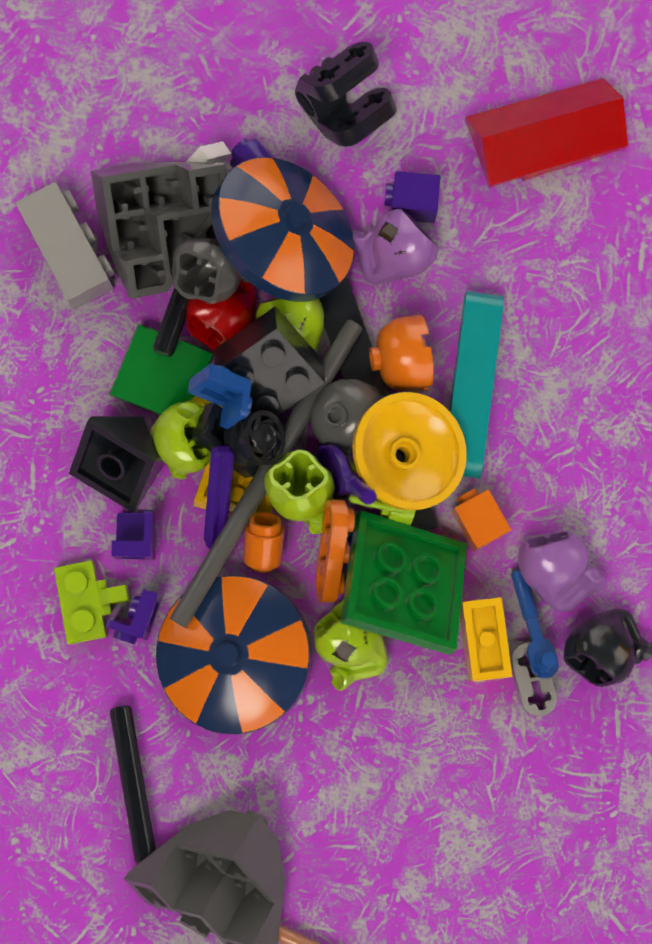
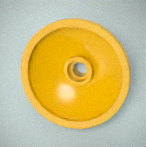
[353,392,467,511]

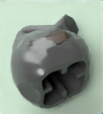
[172,238,248,304]

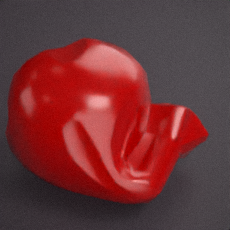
[186,280,256,351]

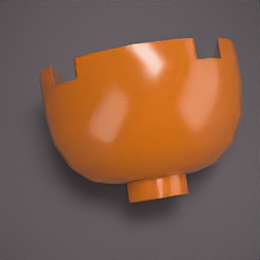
[369,314,433,393]

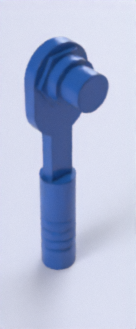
[511,570,559,679]

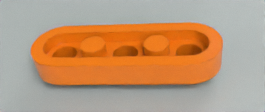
[315,500,354,603]

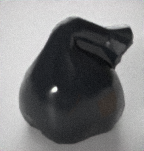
[563,608,652,687]

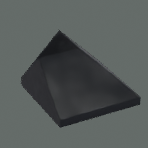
[69,416,165,513]

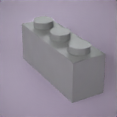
[15,181,115,310]

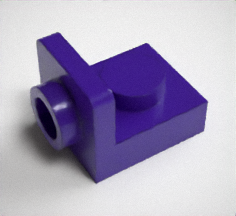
[106,589,163,645]

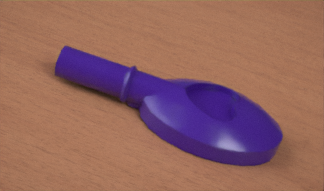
[315,444,377,505]

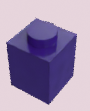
[384,171,441,223]

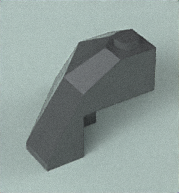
[90,162,227,299]
[124,810,286,944]

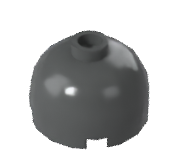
[310,379,384,455]

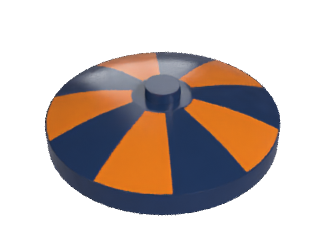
[211,157,354,302]
[156,575,313,734]

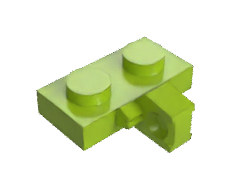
[54,560,131,645]

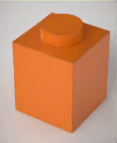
[451,488,511,552]

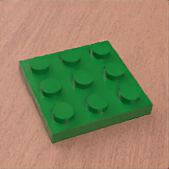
[341,510,467,655]

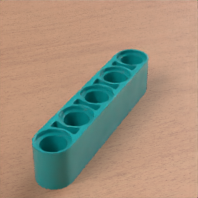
[449,291,504,479]

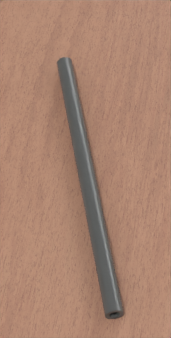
[169,319,363,628]

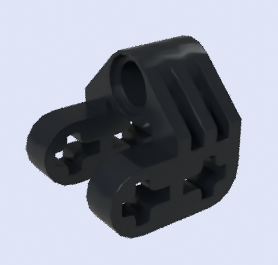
[295,42,397,147]

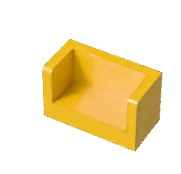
[460,597,513,682]

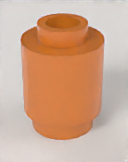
[243,512,284,573]

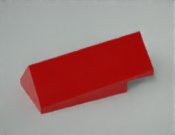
[465,78,628,188]

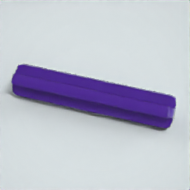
[204,445,234,549]

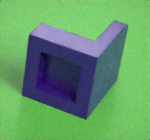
[111,510,156,560]

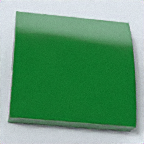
[108,325,213,415]

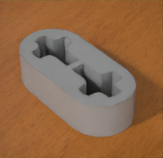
[510,643,557,716]

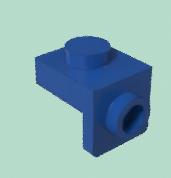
[188,363,252,429]

